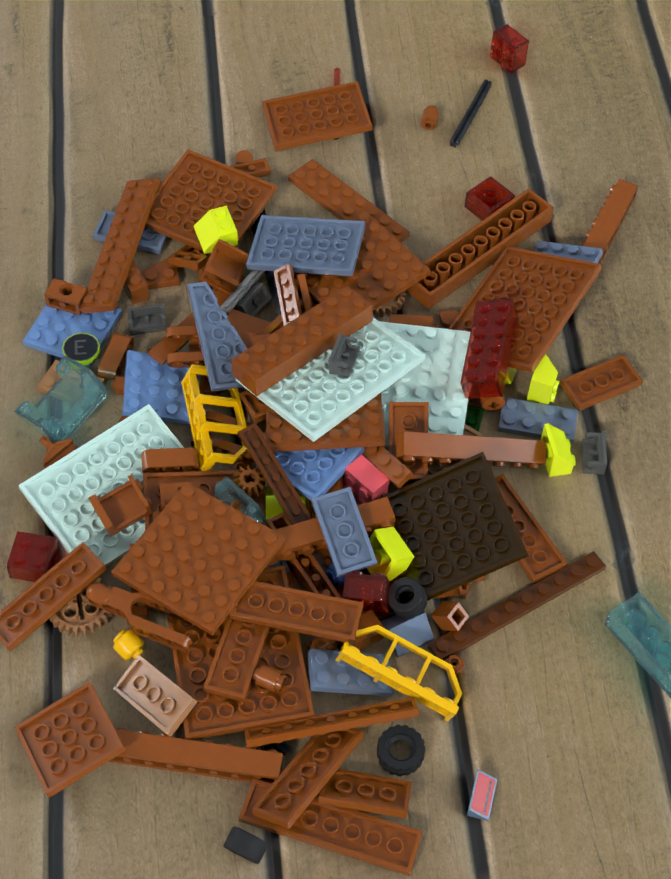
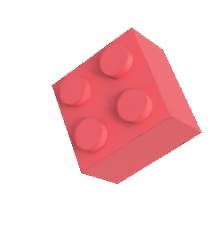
[343,454,390,505]

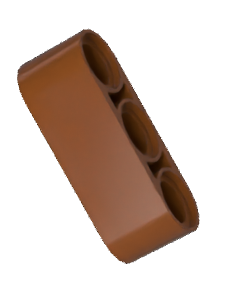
[97,333,134,380]
[141,447,200,473]

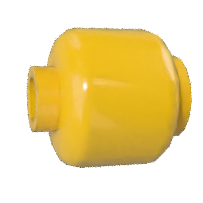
[113,629,144,661]

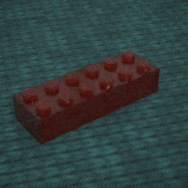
[460,298,518,398]

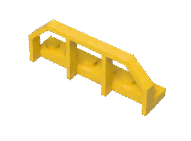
[181,364,247,471]
[335,625,462,722]

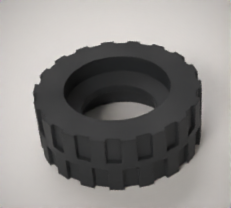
[377,725,425,776]

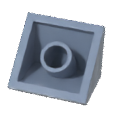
[380,611,434,657]

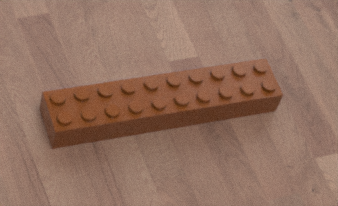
[405,188,554,310]

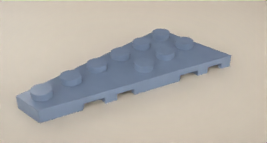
[187,282,247,392]

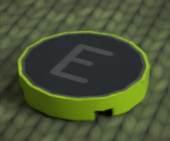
[62,333,100,366]

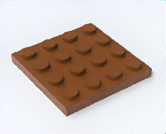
[14,681,126,798]

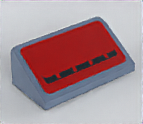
[467,770,498,821]

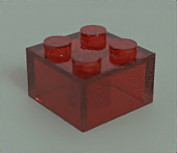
[490,24,529,74]
[464,176,515,221]
[6,531,60,582]
[342,571,390,613]

